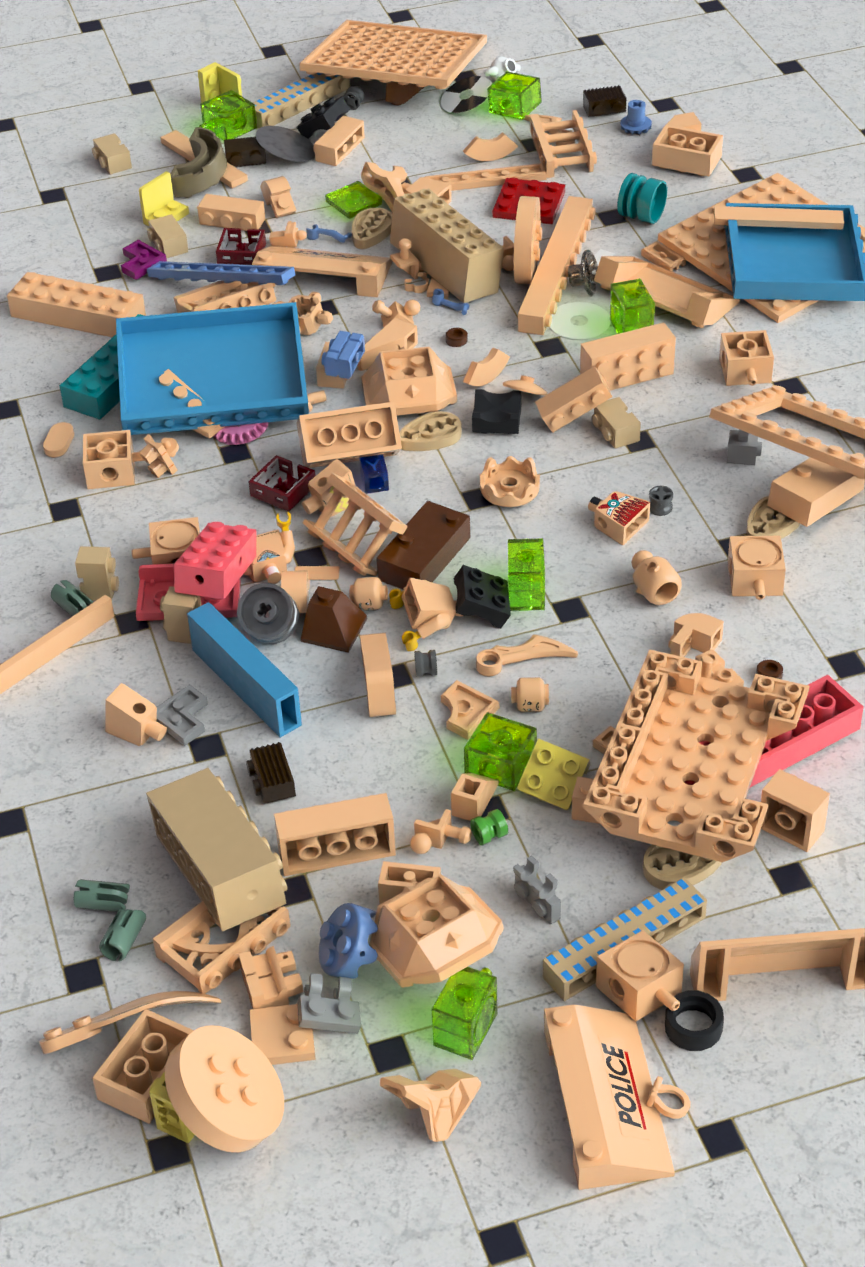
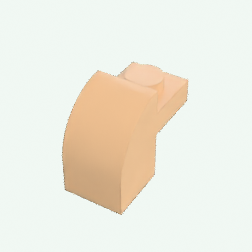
[260,176,296,218]
[281,570,310,613]
[668,613,724,657]

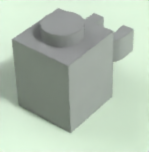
[727,429,762,465]

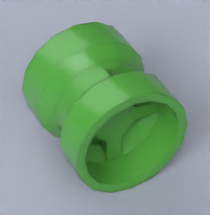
[470,809,508,845]

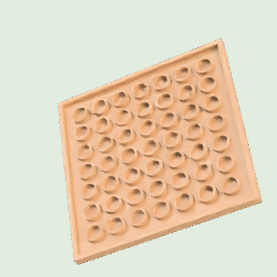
[300,20,487,89]
[657,173,865,323]

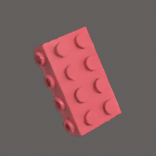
[136,564,241,621]

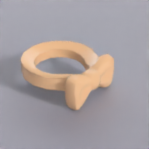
[646,1076,690,1119]

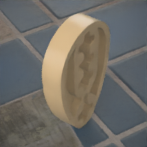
[352,208,392,249]
[399,411,462,451]
[746,496,800,539]
[643,844,723,890]

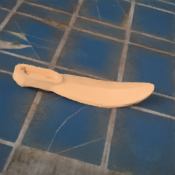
[39,991,221,1054]

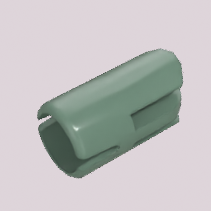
[51,580,93,616]
[73,879,130,912]
[99,909,146,961]

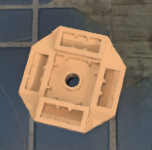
[361,346,457,415]
[369,874,504,988]

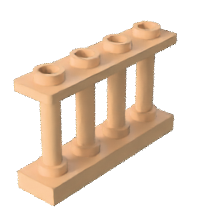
[530,110,597,178]
[302,473,408,576]

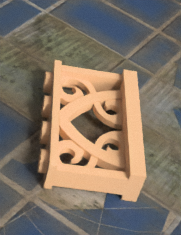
[174,281,276,313]
[153,901,290,994]

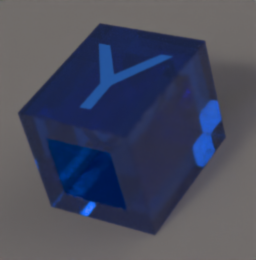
[360,454,389,494]

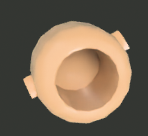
[631,550,682,605]

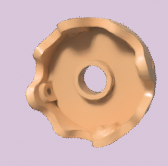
[480,456,540,507]

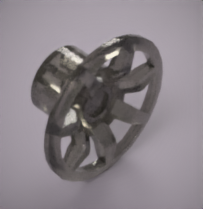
[568,250,598,297]

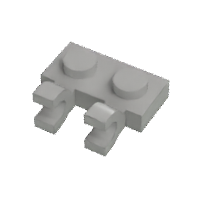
[513,855,561,924]
[297,973,361,1034]

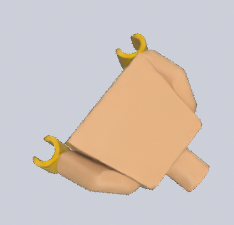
[389,578,463,651]

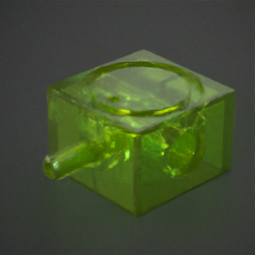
[487,71,542,120]
[199,90,257,141]
[610,278,655,334]
[508,538,545,611]
[464,712,537,791]
[431,967,498,1060]

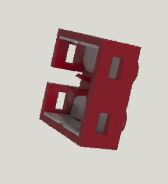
[216,228,266,265]
[248,455,316,512]

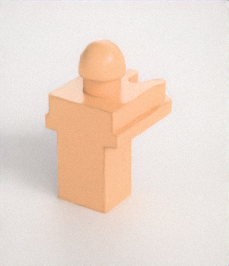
[269,221,307,248]

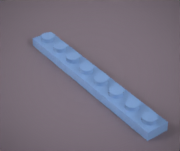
[147,261,296,285]

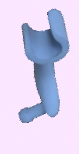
[306,224,352,243]
[432,289,470,315]

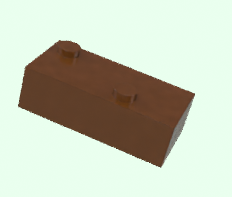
[376,500,471,590]

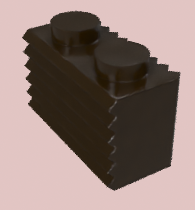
[583,85,627,117]
[224,137,266,167]
[246,742,296,804]

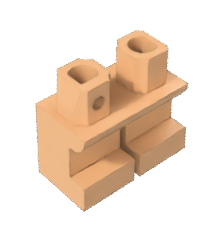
[239,946,303,1009]

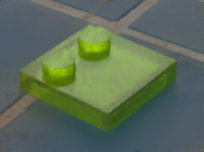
[325,181,382,219]

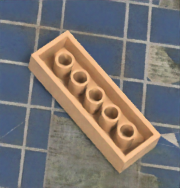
[7,272,146,337]

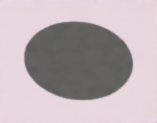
[255,126,315,162]

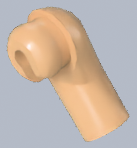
[307,390,326,412]

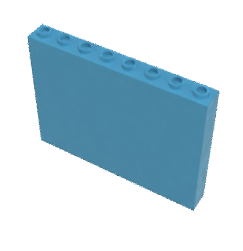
[116,302,309,435]

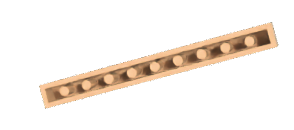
[518,196,596,335]

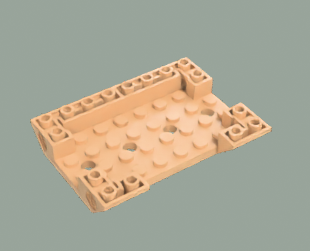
[583,649,810,862]

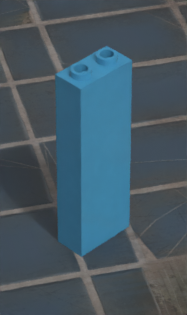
[187,602,302,738]

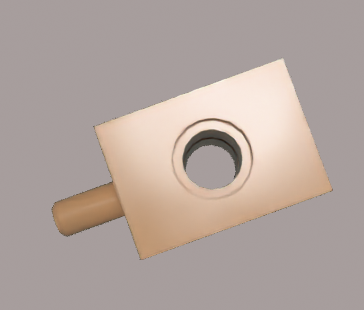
[719,330,774,386]
[83,430,144,489]
[132,517,200,564]
[728,536,786,600]
[596,930,684,1021]

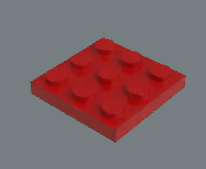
[492,177,566,224]

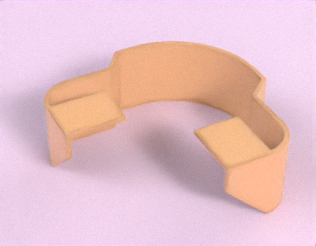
[404,272,429,293]

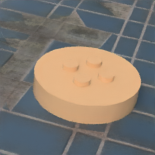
[514,196,542,284]
[165,1025,284,1152]

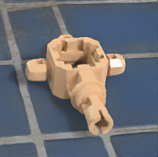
[267,292,333,335]

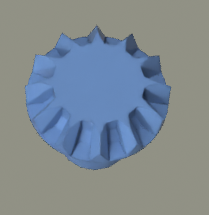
[620,100,652,135]

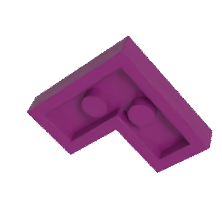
[121,240,167,280]

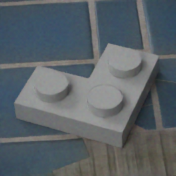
[156,684,208,746]

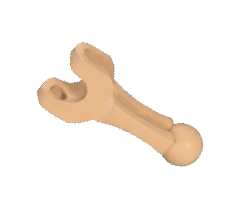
[361,162,407,214]

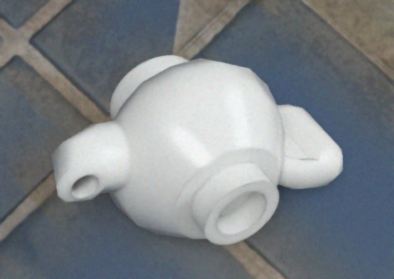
[484,56,521,84]

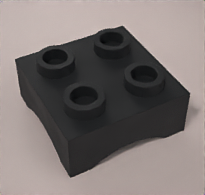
[296,96,350,139]
[472,389,522,434]
[453,565,511,629]

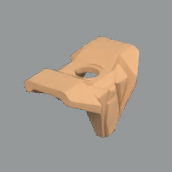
[380,1069,481,1142]

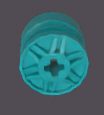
[617,173,668,224]

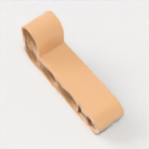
[360,632,396,717]

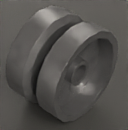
[237,583,299,644]

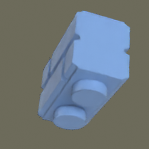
[321,331,365,379]

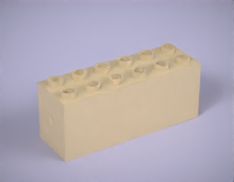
[390,189,504,303]
[146,768,287,932]

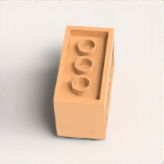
[296,402,402,468]

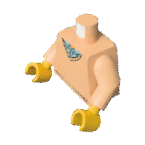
[244,512,295,584]

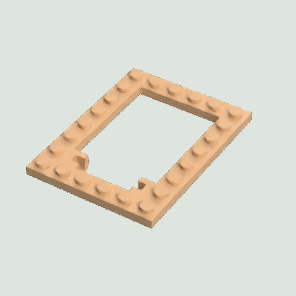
[709,385,865,479]

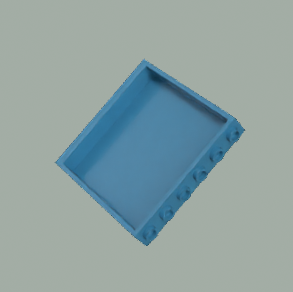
[724,203,865,301]

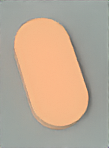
[43,422,74,458]

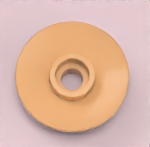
[503,375,547,396]

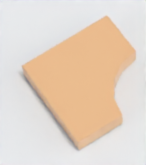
[441,680,500,740]

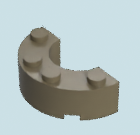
[170,127,227,198]

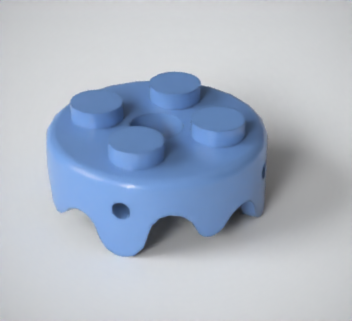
[319,903,378,979]

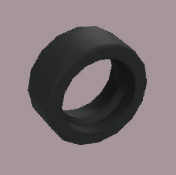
[665,990,724,1051]

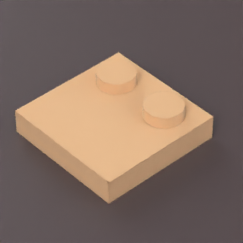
[250,1004,316,1065]

